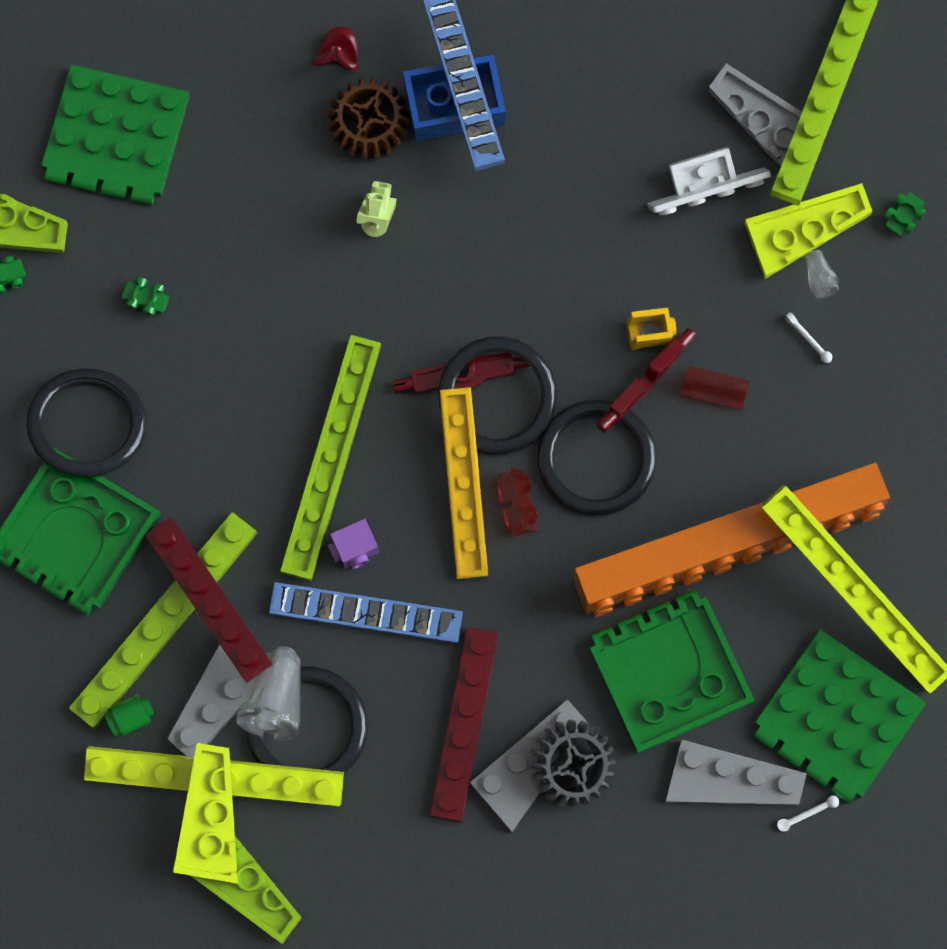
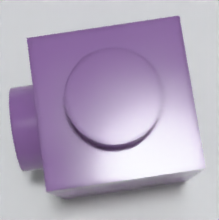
[328,519,379,569]

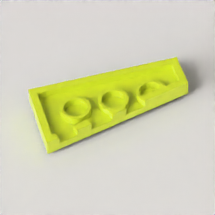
[744,183,872,279]
[173,743,238,884]

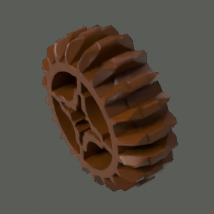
[328,77,410,160]

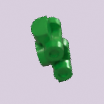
[884,192,927,237]
[0,256,27,295]
[122,277,169,316]

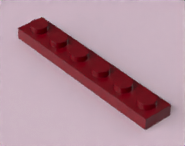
[145,517,273,683]
[430,627,499,823]

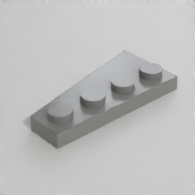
[708,63,802,167]
[168,644,279,757]
[470,699,589,833]
[665,740,807,806]

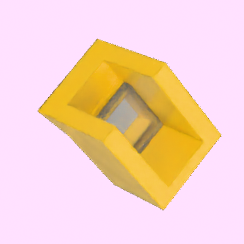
[626,308,676,352]

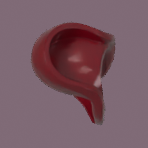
[311,27,360,71]

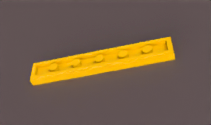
[440,387,488,579]

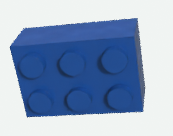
[403,55,506,141]

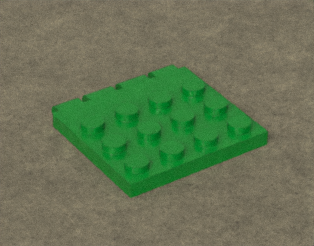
[41,64,190,205]
[0,447,161,616]
[590,589,755,755]
[753,629,926,804]

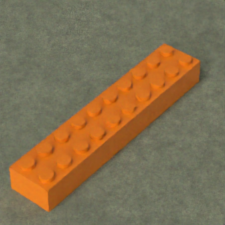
[573,462,890,617]

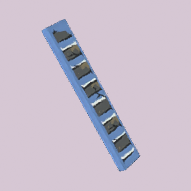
[423,0,505,171]
[269,582,463,644]

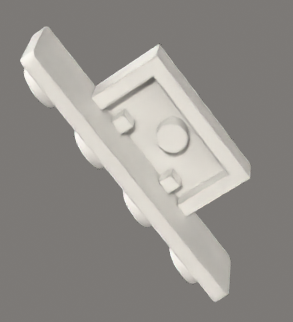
[647,147,771,215]

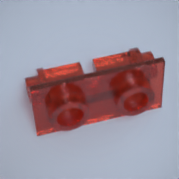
[681,366,749,410]
[496,468,539,536]

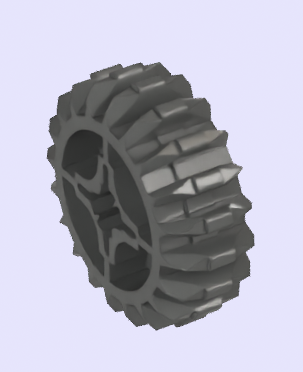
[529,719,616,808]

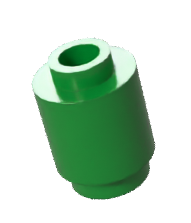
[104,694,155,736]

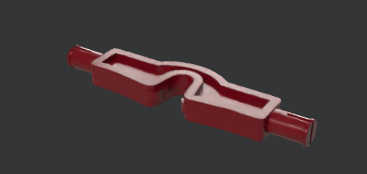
[596,328,696,433]
[393,353,529,395]

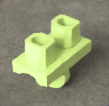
[356,181,397,237]

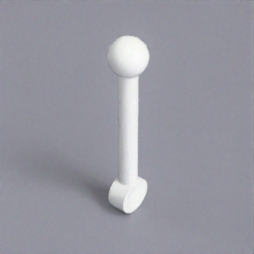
[784,312,833,363]
[777,795,839,832]

